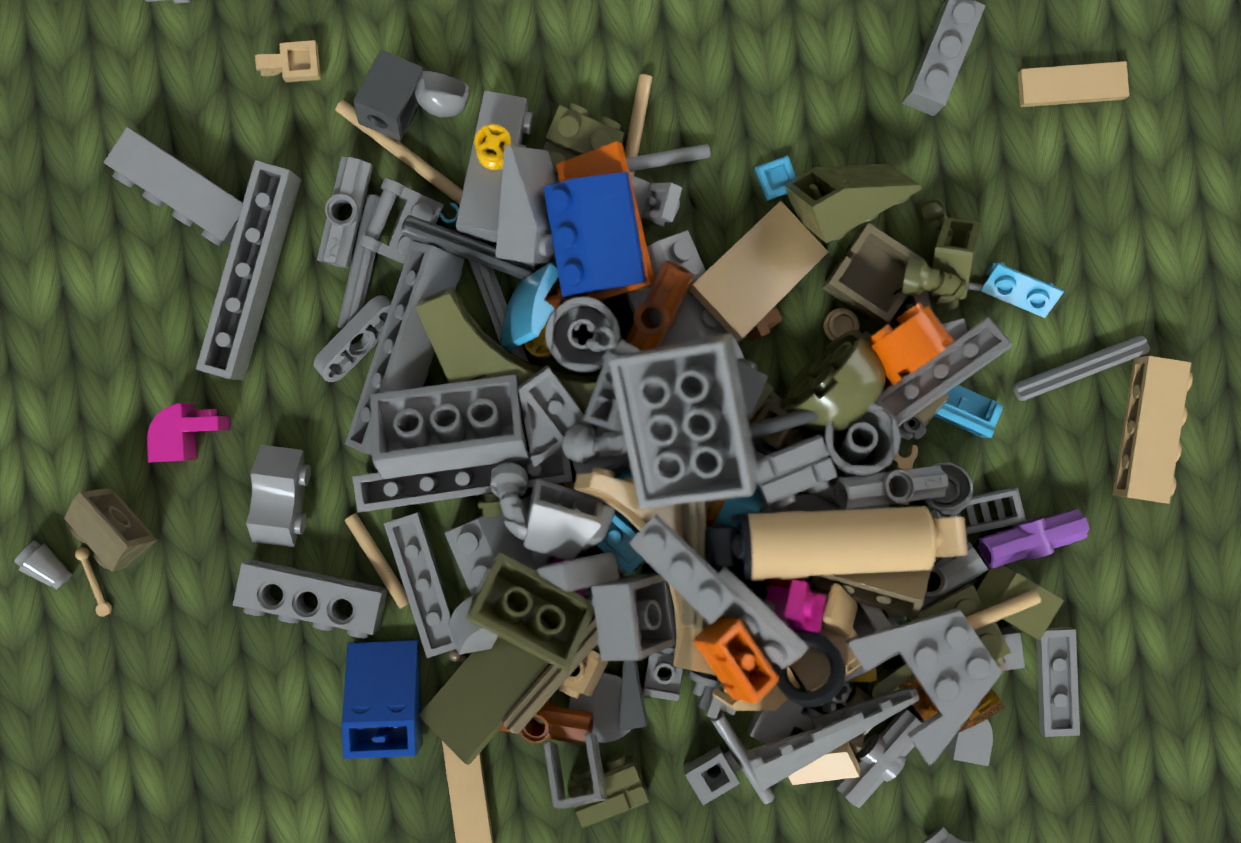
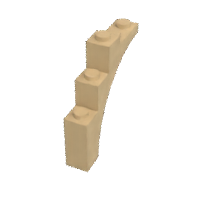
[574,468,729,675]

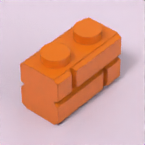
[693,617,779,704]

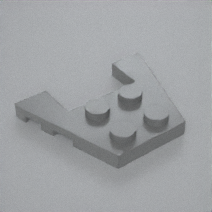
[845,608,1002,766]

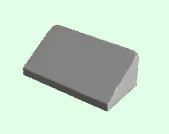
[537,552,619,591]

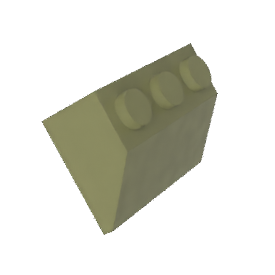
[466,552,595,672]

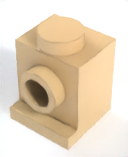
[558,650,609,699]

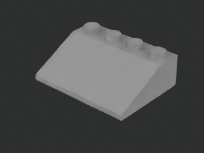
[609,333,759,509]

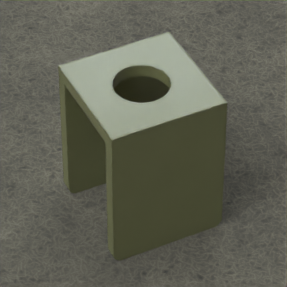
[975,565,1064,640]

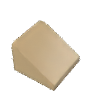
[822,583,858,636]

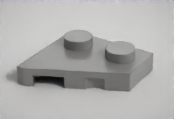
[518,365,592,467]

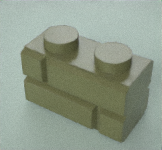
[567,753,649,828]

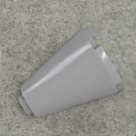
[824,403,901,477]

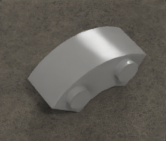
[246,445,311,547]

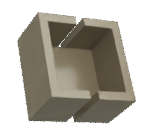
[822,223,929,326]

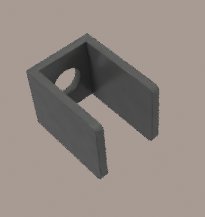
[353,50,423,142]

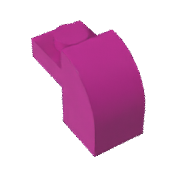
[147,403,230,462]
[766,579,827,634]

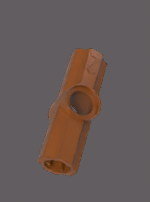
[625,260,695,351]
[499,700,594,745]

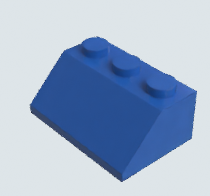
[543,172,647,297]

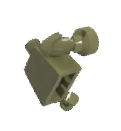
[903,199,981,310]

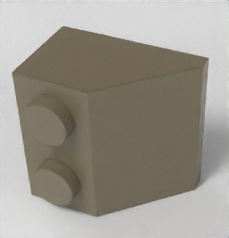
[64,488,157,572]

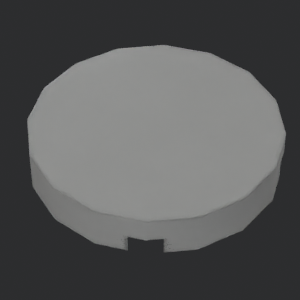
[569,671,631,743]

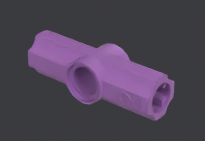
[977,509,1090,568]

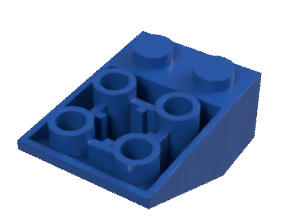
[342,639,423,759]

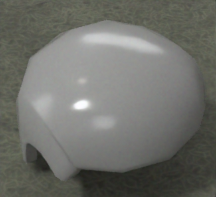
[415,71,469,118]
[921,462,973,515]

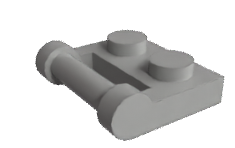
[358,178,444,264]

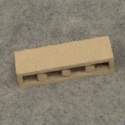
[1112,356,1193,504]

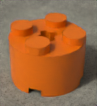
[868,302,954,385]

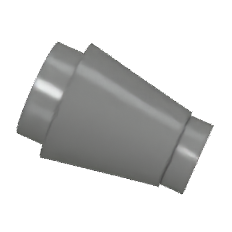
[14,540,73,590]

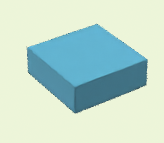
[754,155,796,202]

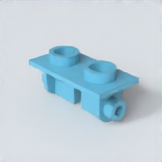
[980,261,1064,318]

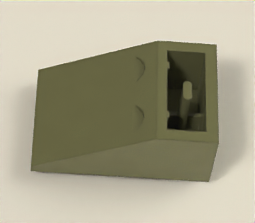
[784,164,922,244]

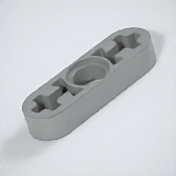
[314,295,392,382]

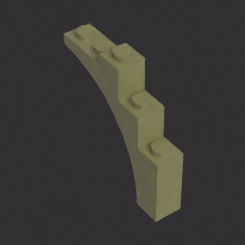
[415,287,600,414]

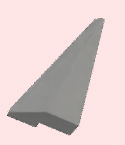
[747,685,919,792]

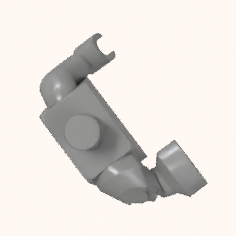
[562,328,642,463]
[490,463,615,565]

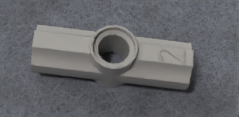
[317,157,373,269]
[834,466,948,510]
[885,542,989,624]
[835,708,922,808]

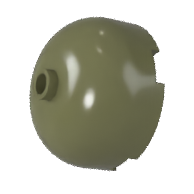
[782,330,886,434]

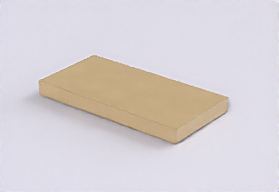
[688,201,828,342]

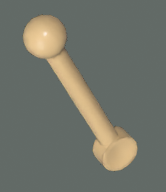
[75,547,112,617]

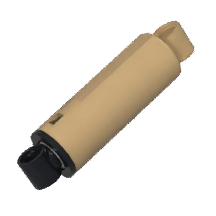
[705,507,968,581]

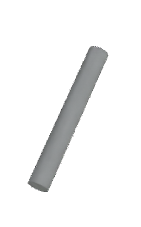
[626,144,710,172]
[711,712,775,804]

